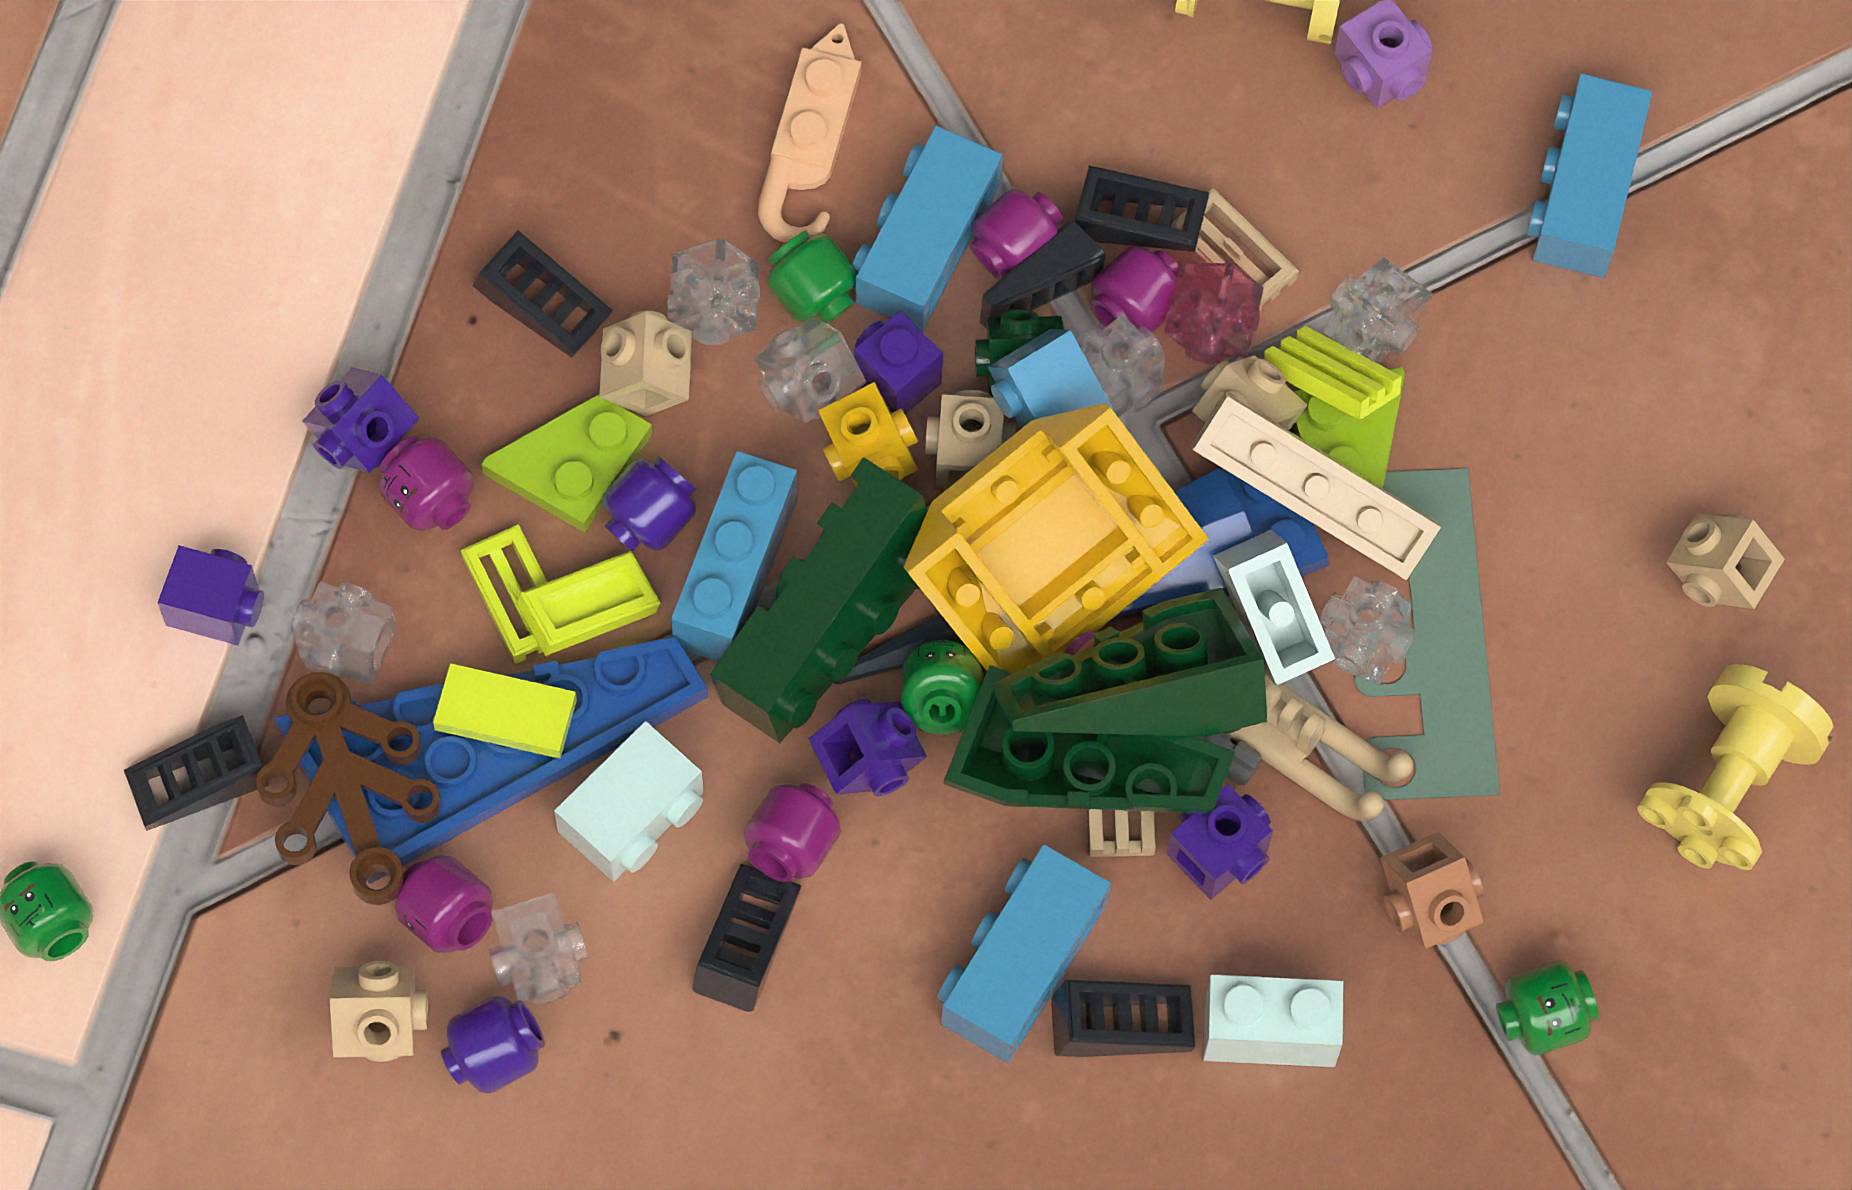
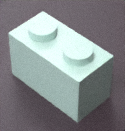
[1214,530,1335,685]
[554,721,704,882]
[1203,975,1343,1067]

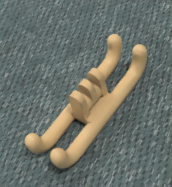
[1228,674,1413,822]

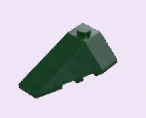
[993,588,1267,737]
[944,665,1235,814]

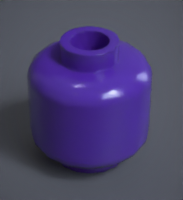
[602,456,696,551]
[441,995,545,1094]

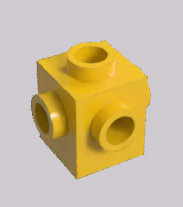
[818,382,919,486]

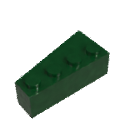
[710,457,927,743]

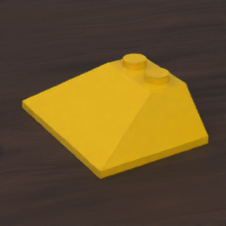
[903,403,1209,673]

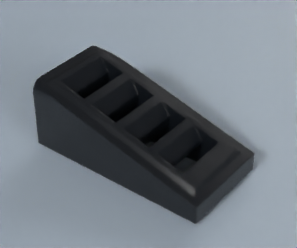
[1075,165,1210,252]
[980,221,1106,329]
[473,230,613,358]
[124,715,269,831]
[692,864,802,1012]
[1051,979,1195,1057]

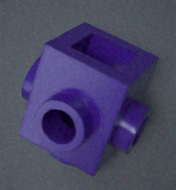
[302,367,419,473]
[809,699,927,797]
[1166,784,1273,900]

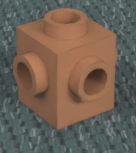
[1380,832,1484,949]

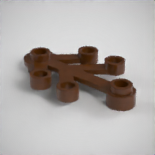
[256,672,441,905]

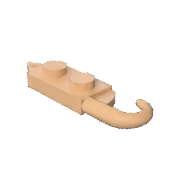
[758,23,862,243]

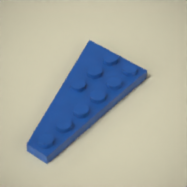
[274,636,708,885]

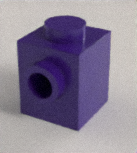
[854,311,943,414]
[157,545,264,646]

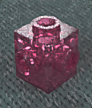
[1164,263,1264,364]

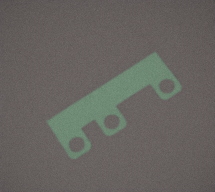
[1352,468,1500,800]

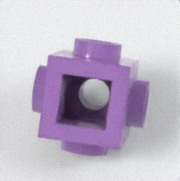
[1334,0,1433,109]

